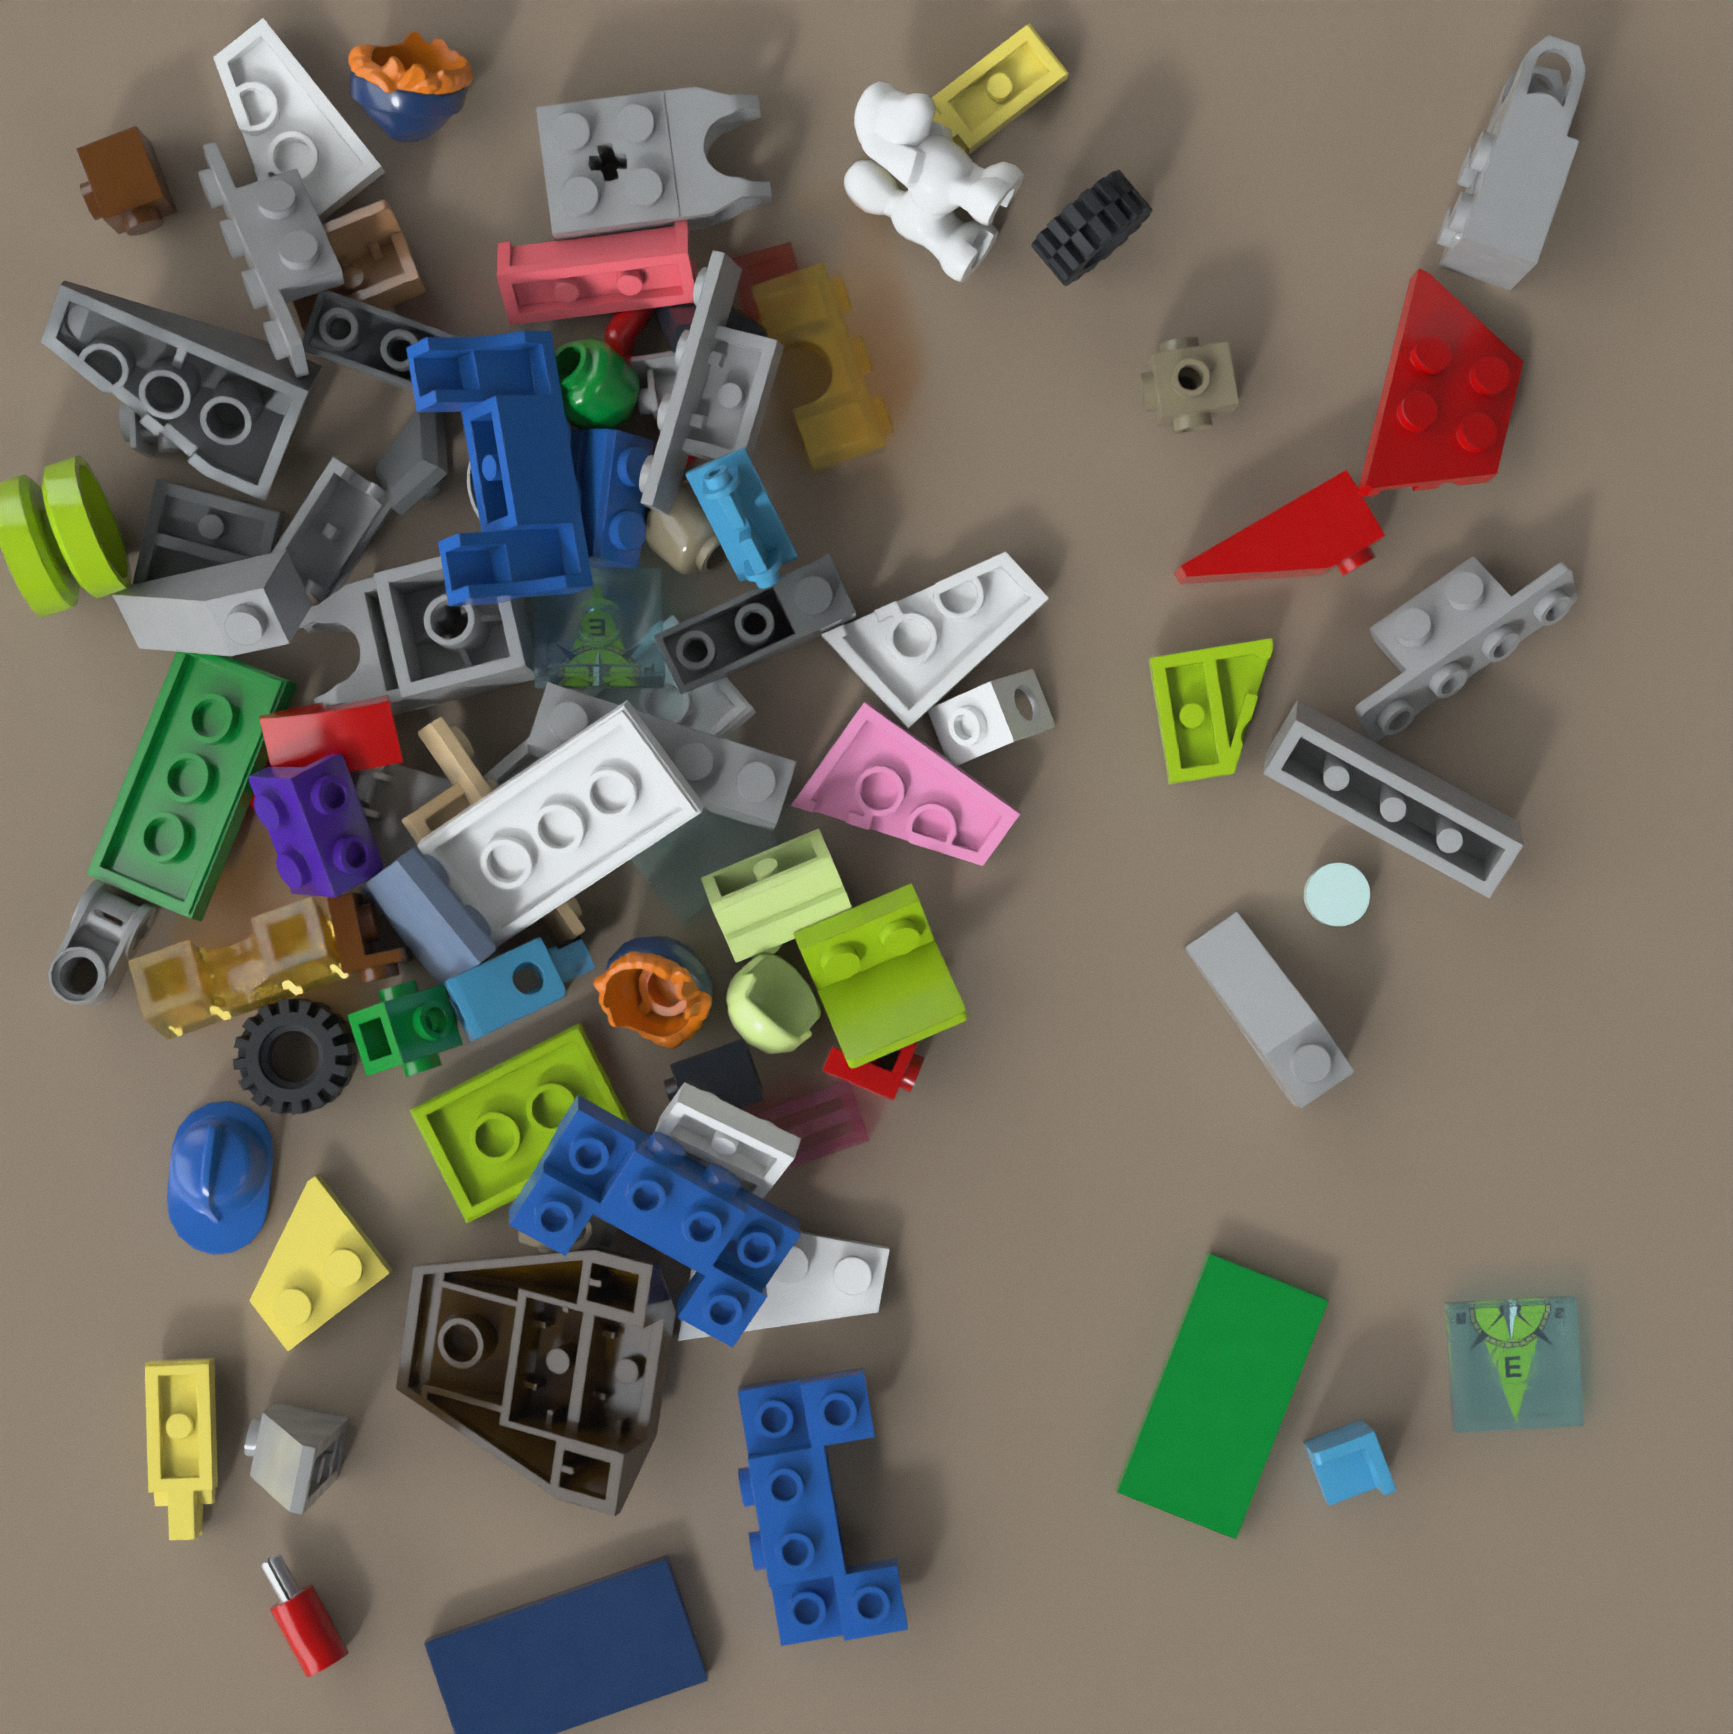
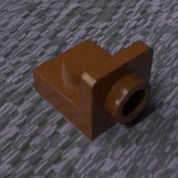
[327,892,413,983]

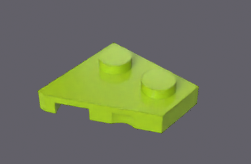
[1148,638,1274,785]

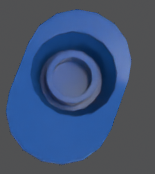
[167,1101,273,1255]

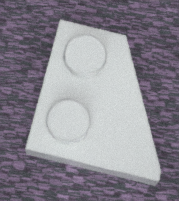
[655,1082,801,1199]

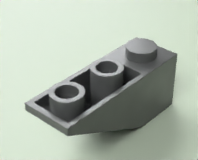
[302,290,459,394]
[654,554,857,695]

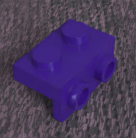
[248,754,383,897]

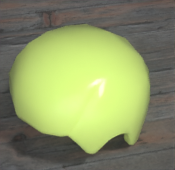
[726,952,821,1054]

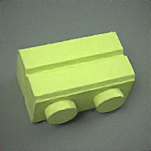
[701,828,852,963]

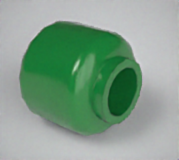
[555,338,640,430]

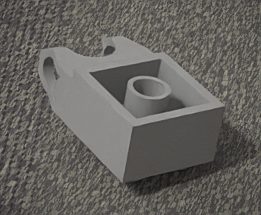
[1436,35,1586,291]
[536,86,773,241]
[299,556,542,716]

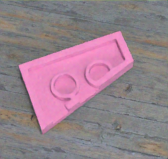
[791,701,1021,866]

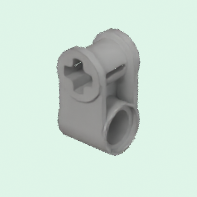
[48,879,156,1006]

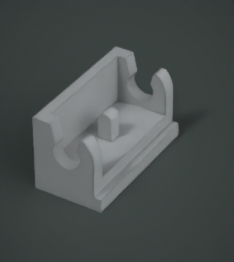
[272,457,393,602]

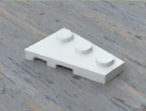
[213,18,385,223]
[822,551,1049,729]
[678,1231,890,1341]

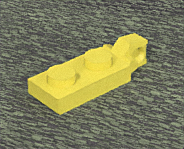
[932,23,1069,155]
[145,1358,218,1540]

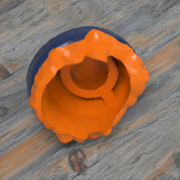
[348,31,473,142]
[593,936,714,1049]

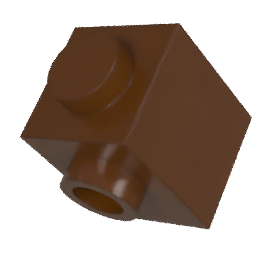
[76,126,178,236]

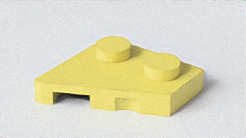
[249,1174,393,1351]

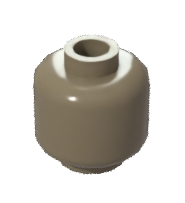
[645,481,728,575]

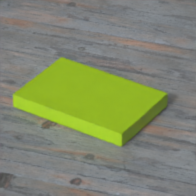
[409,1022,635,1224]

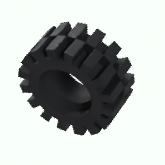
[1031,170,1153,286]
[233,998,357,1115]

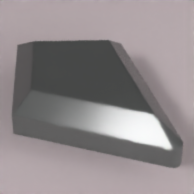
[375,411,448,516]

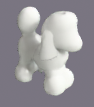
[844,81,1024,283]

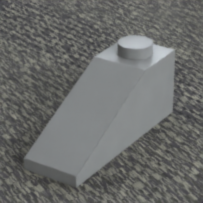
[112,550,312,656]
[1184,912,1355,1108]
[244,1403,349,1515]

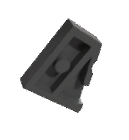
[132,479,285,585]

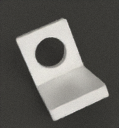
[928,669,1055,766]

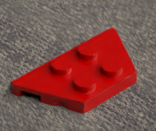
[1357,269,1523,497]

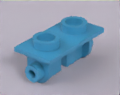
[685,447,798,589]

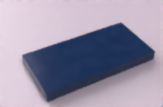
[424,1554,709,1734]

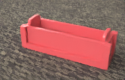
[496,220,697,325]

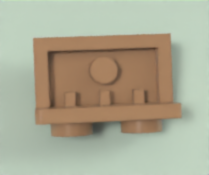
[292,200,426,333]

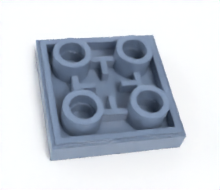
[360,847,497,985]

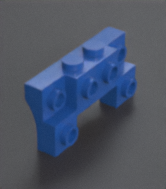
[406,331,593,606]
[509,1095,801,1348]
[737,1368,908,1646]

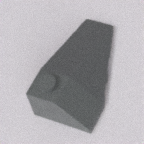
[41,280,322,501]

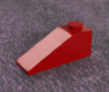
[1174,469,1386,584]

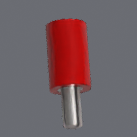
[261,1554,349,1677]

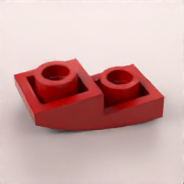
[259,695,403,772]

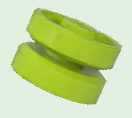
[0,455,132,618]

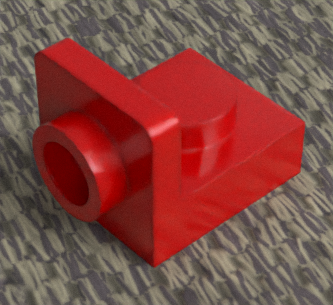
[822,1041,925,1101]

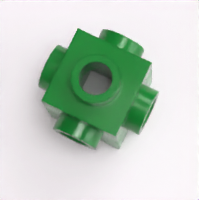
[347,980,463,1077]

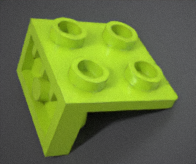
[793,883,968,1068]

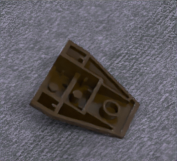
[396,1247,676,1516]

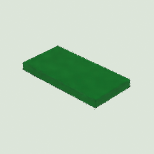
[86,652,298,921]
[1115,1252,1329,1540]

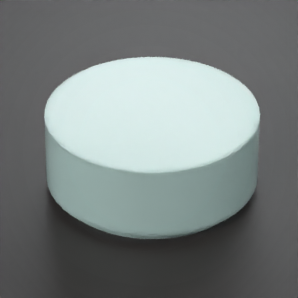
[1304,863,1370,926]

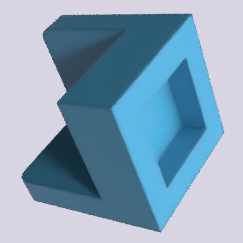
[1303,1419,1397,1506]

